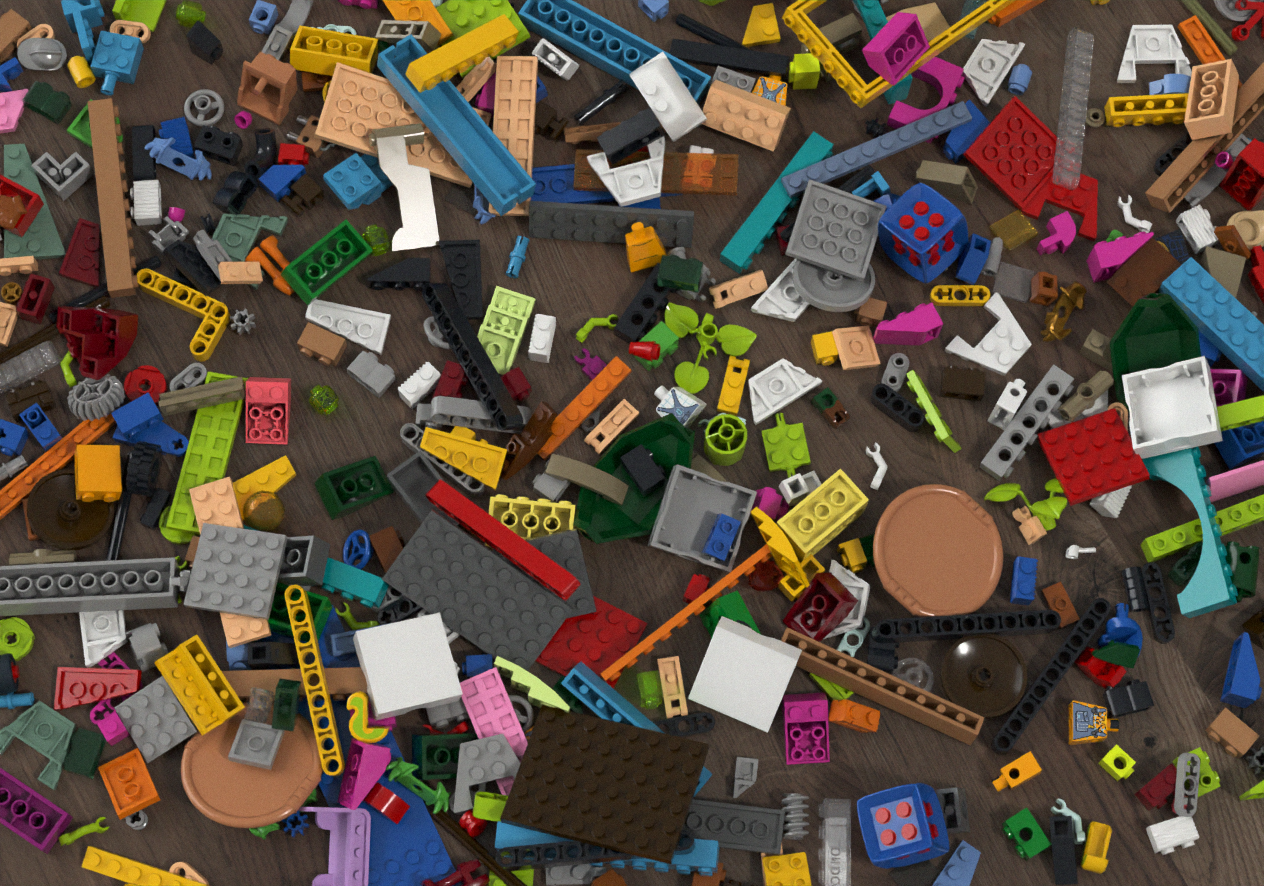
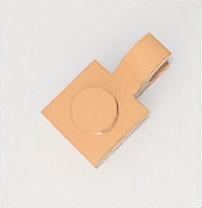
[1012,506,1047,545]

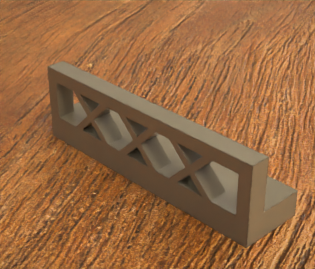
[158,376,246,416]

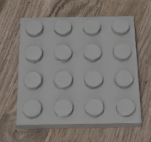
[785,179,886,281]
[184,523,288,620]

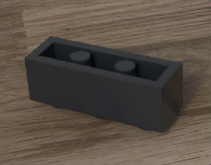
[140,488,172,531]

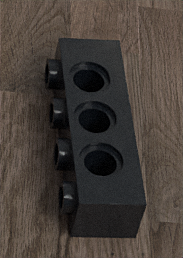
[614,263,680,344]

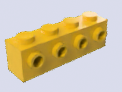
[1104,93,1189,127]

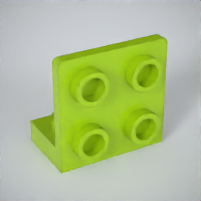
[112,0,167,32]

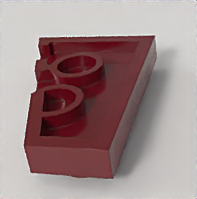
[59,218,99,288]

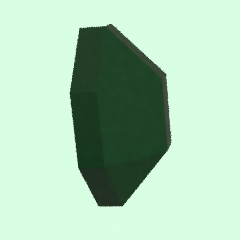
[1109,293,1201,413]
[574,413,695,544]

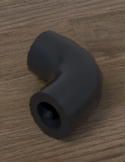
[244,128,276,180]

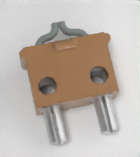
[287,115,336,158]

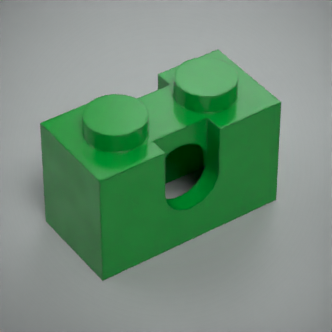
[1002,807,1052,861]

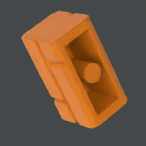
[828,699,880,733]

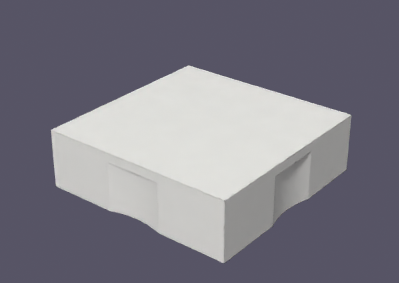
[1122,356,1223,459]
[353,612,463,721]
[688,616,802,733]

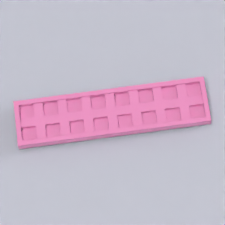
[460,667,528,796]

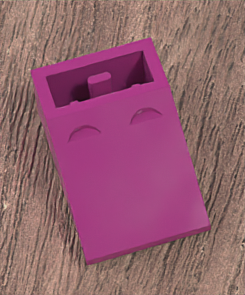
[1086,232,1154,283]
[873,303,943,346]
[782,692,830,765]

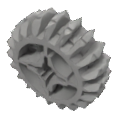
[67,374,125,421]

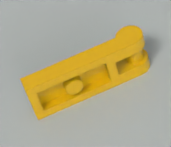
[717,355,750,416]

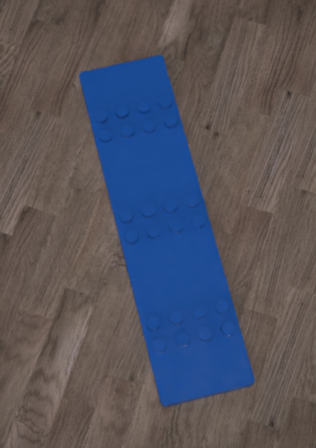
[254,605,462,886]

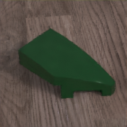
[1092,640,1140,669]
[551,676,583,714]

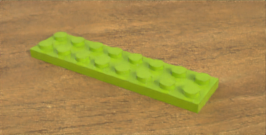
[166,372,248,535]

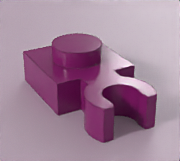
[574,348,607,381]

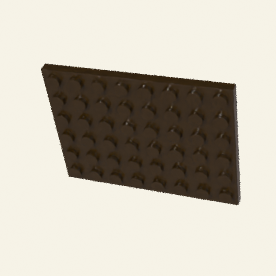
[500,705,709,864]

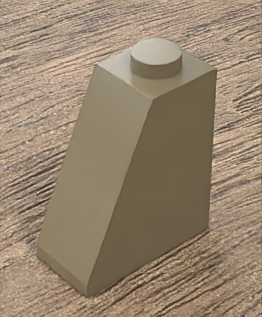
[916,160,978,204]
[1201,246,1246,298]

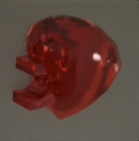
[748,560,784,592]

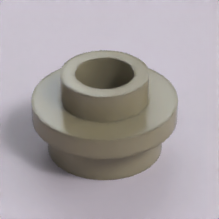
[1084,108,1105,128]

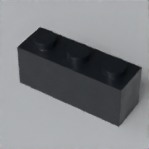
[597,107,666,165]

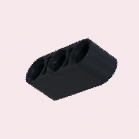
[132,125,156,181]
[870,383,924,432]

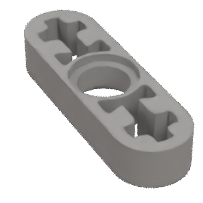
[1174,753,1200,817]

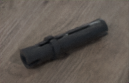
[574,79,629,126]

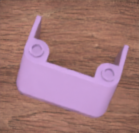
[298,807,371,886]

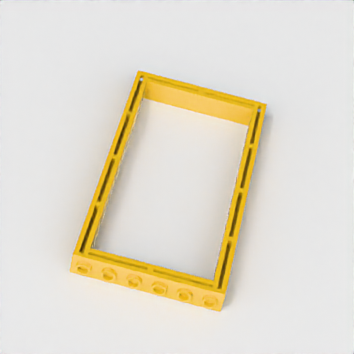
[782,0,1015,109]

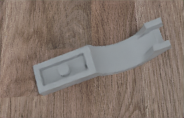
[262,0,314,61]
[1184,134,1251,208]

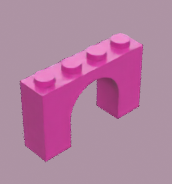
[887,57,965,144]

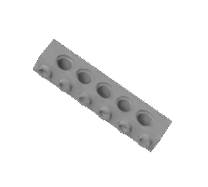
[980,364,1074,481]

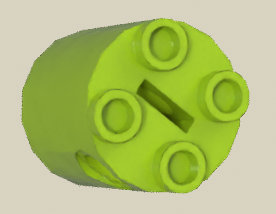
[704,414,747,466]

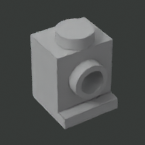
[416,403,442,429]

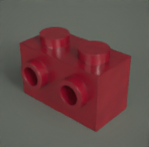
[16,273,55,325]
[433,360,469,399]
[1134,763,1177,811]

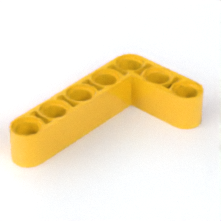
[137,269,230,362]

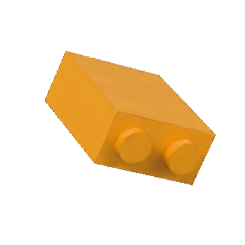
[74,445,122,502]

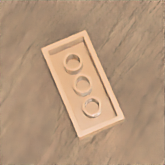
[1184,59,1239,140]
[702,80,791,152]

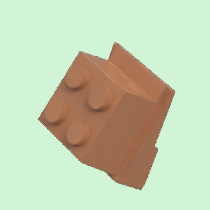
[237,52,297,126]

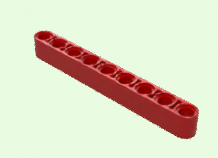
[425,480,581,601]

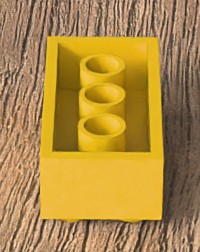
[290,25,378,76]

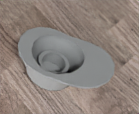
[17,38,67,71]

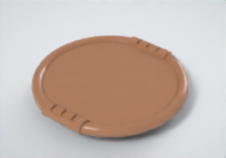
[873,484,1003,617]
[181,701,323,828]

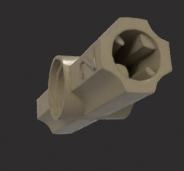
[1058,370,1114,422]
[9,549,77,566]

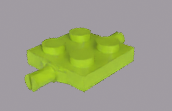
[762,413,811,478]

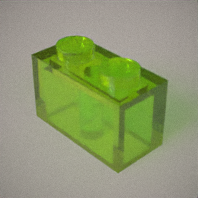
[636,670,663,709]

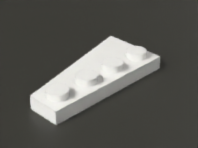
[305,299,391,355]

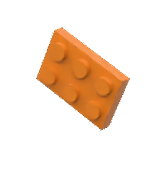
[98,748,161,820]

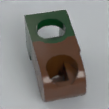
[811,387,850,429]

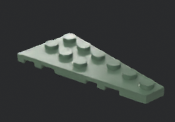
[4,144,66,260]

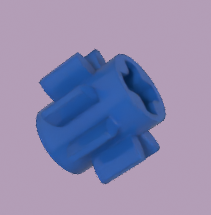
[282,811,310,838]

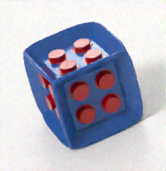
[878,183,968,284]
[857,783,949,869]

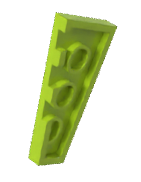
[906,370,962,453]

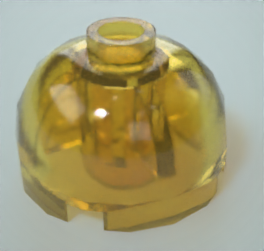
[242,490,285,532]

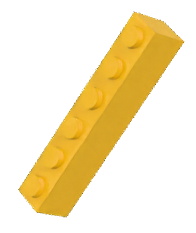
[405,14,519,93]

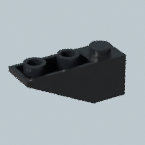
[367,258,431,291]
[248,642,315,670]
[1049,816,1078,885]

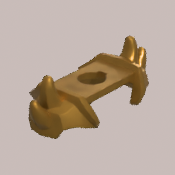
[1040,281,1087,342]

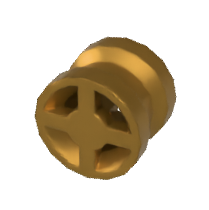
[1,282,23,306]

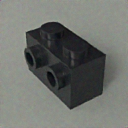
[194,125,243,166]
[620,444,666,497]

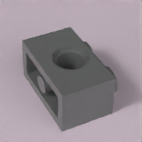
[936,787,970,835]

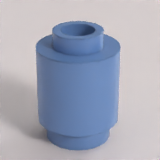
[1008,64,1032,95]

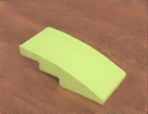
[477,286,536,375]
[494,656,570,713]

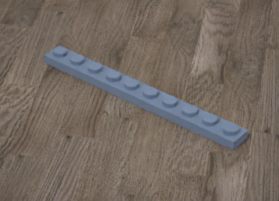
[781,101,972,198]

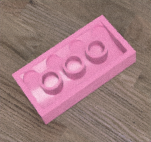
[1206,460,1264,502]

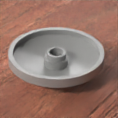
[792,259,875,312]

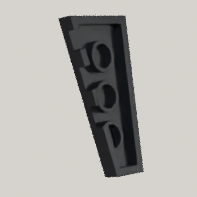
[439,239,483,320]

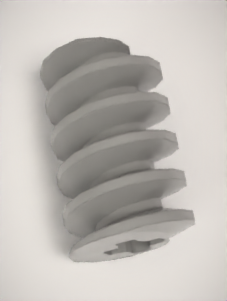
[781,793,809,840]

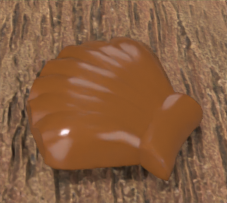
[0,195,28,229]

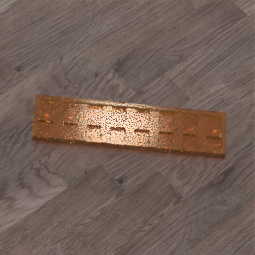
[573,150,739,195]

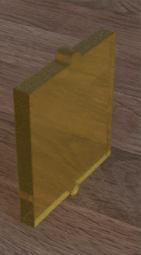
[989,210,1038,251]

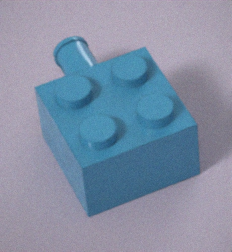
[90,31,144,96]

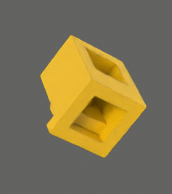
[837,538,867,573]

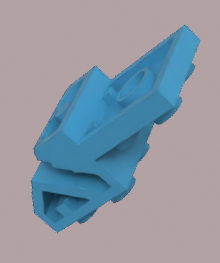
[61,0,105,66]
[323,153,393,210]

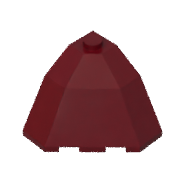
[57,306,138,380]

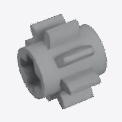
[230,309,256,335]

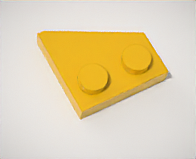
[742,3,781,47]

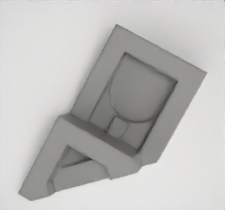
[733,756,758,798]

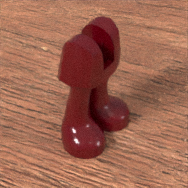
[421,859,490,886]

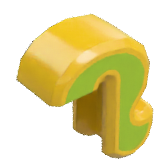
[347,691,390,743]
[1080,821,1112,874]

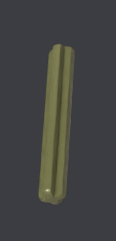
[1181,0,1238,56]

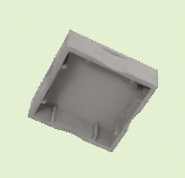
[647,464,757,573]

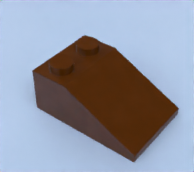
[1107,238,1182,306]

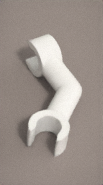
[1118,195,1152,233]
[866,442,887,491]

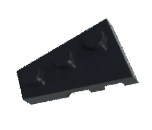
[163,240,224,296]

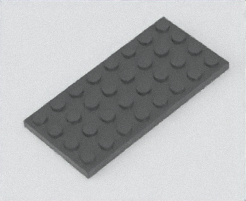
[382,509,573,671]

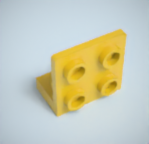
[762,852,812,886]

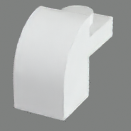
[779,471,821,506]

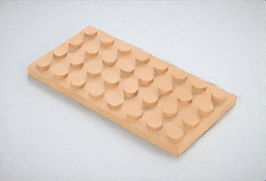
[314,62,492,188]

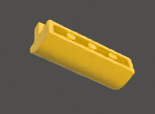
[154,635,245,736]

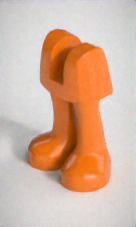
[245,235,294,296]

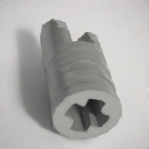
[980,237,1003,277]

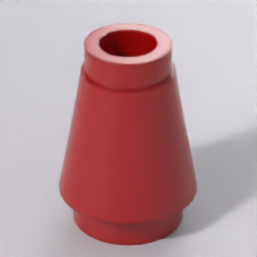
[629,341,661,362]

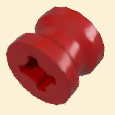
[459,809,487,837]

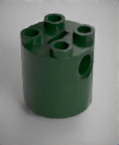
[1225,541,1260,603]

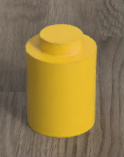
[67,56,96,88]

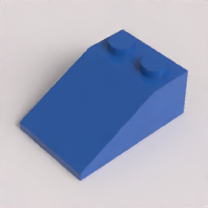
[1214,421,1264,469]
[1220,632,1262,708]

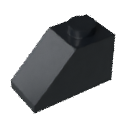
[186,20,223,65]

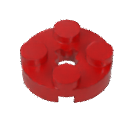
[124,365,167,406]

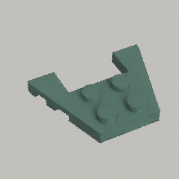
[212,214,288,290]
[0,701,76,791]

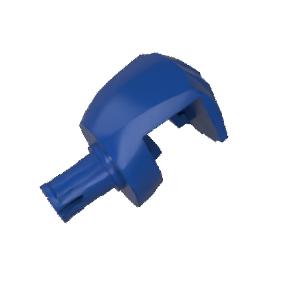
[1097,603,1143,658]

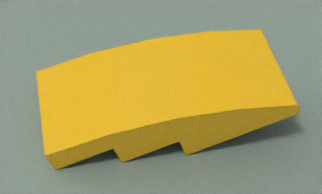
[750,507,810,588]

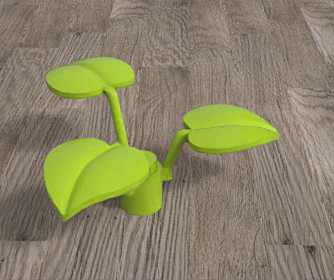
[664,302,757,394]
[984,478,1067,531]

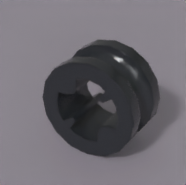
[200,213,216,233]

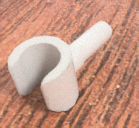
[1066,545,1096,559]

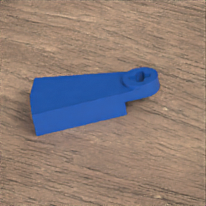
[112,421,189,457]

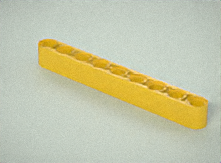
[285,585,345,776]

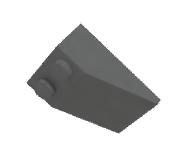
[277,535,330,586]

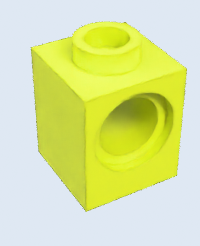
[1098,744,1136,781]

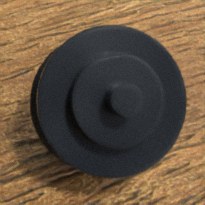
[865,118,886,139]

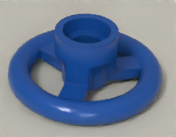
[343,530,373,570]

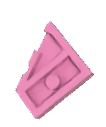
[0,89,30,134]

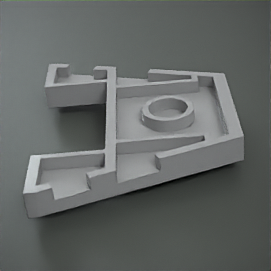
[454,734,520,813]

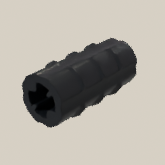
[1122,567,1149,613]

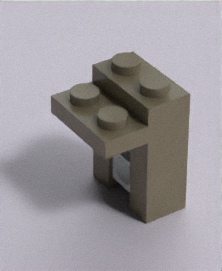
[800,13,863,83]

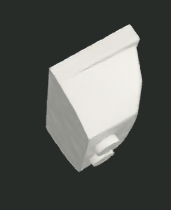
[629,52,708,142]

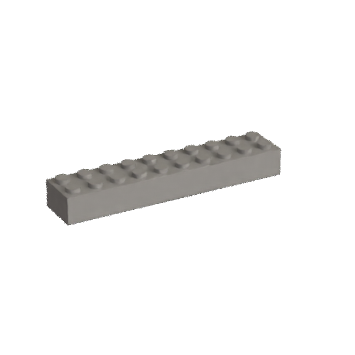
[0,557,180,616]

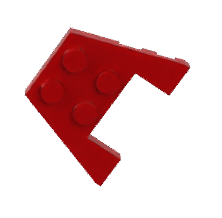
[1020,166,1098,242]

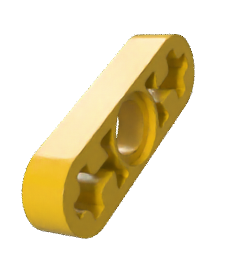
[930,285,990,306]

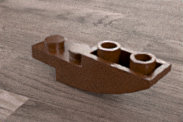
[500,401,558,480]

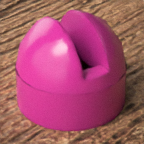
[234,111,253,129]
[1215,151,1233,169]
[168,207,185,222]

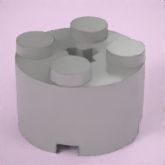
[126,623,168,672]

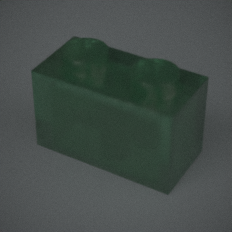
[657,254,704,293]
[271,679,301,731]
[63,728,107,780]

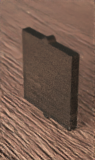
[445,182,483,216]
[888,860,941,886]

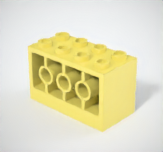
[776,469,869,563]
[485,494,576,551]

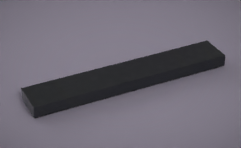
[669,39,790,77]

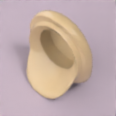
[1226,210,1264,251]

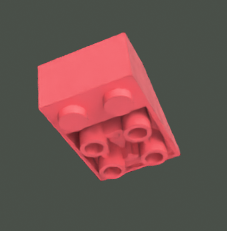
[246,377,291,444]

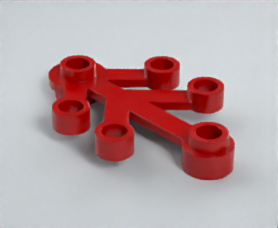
[1231,0,1264,42]

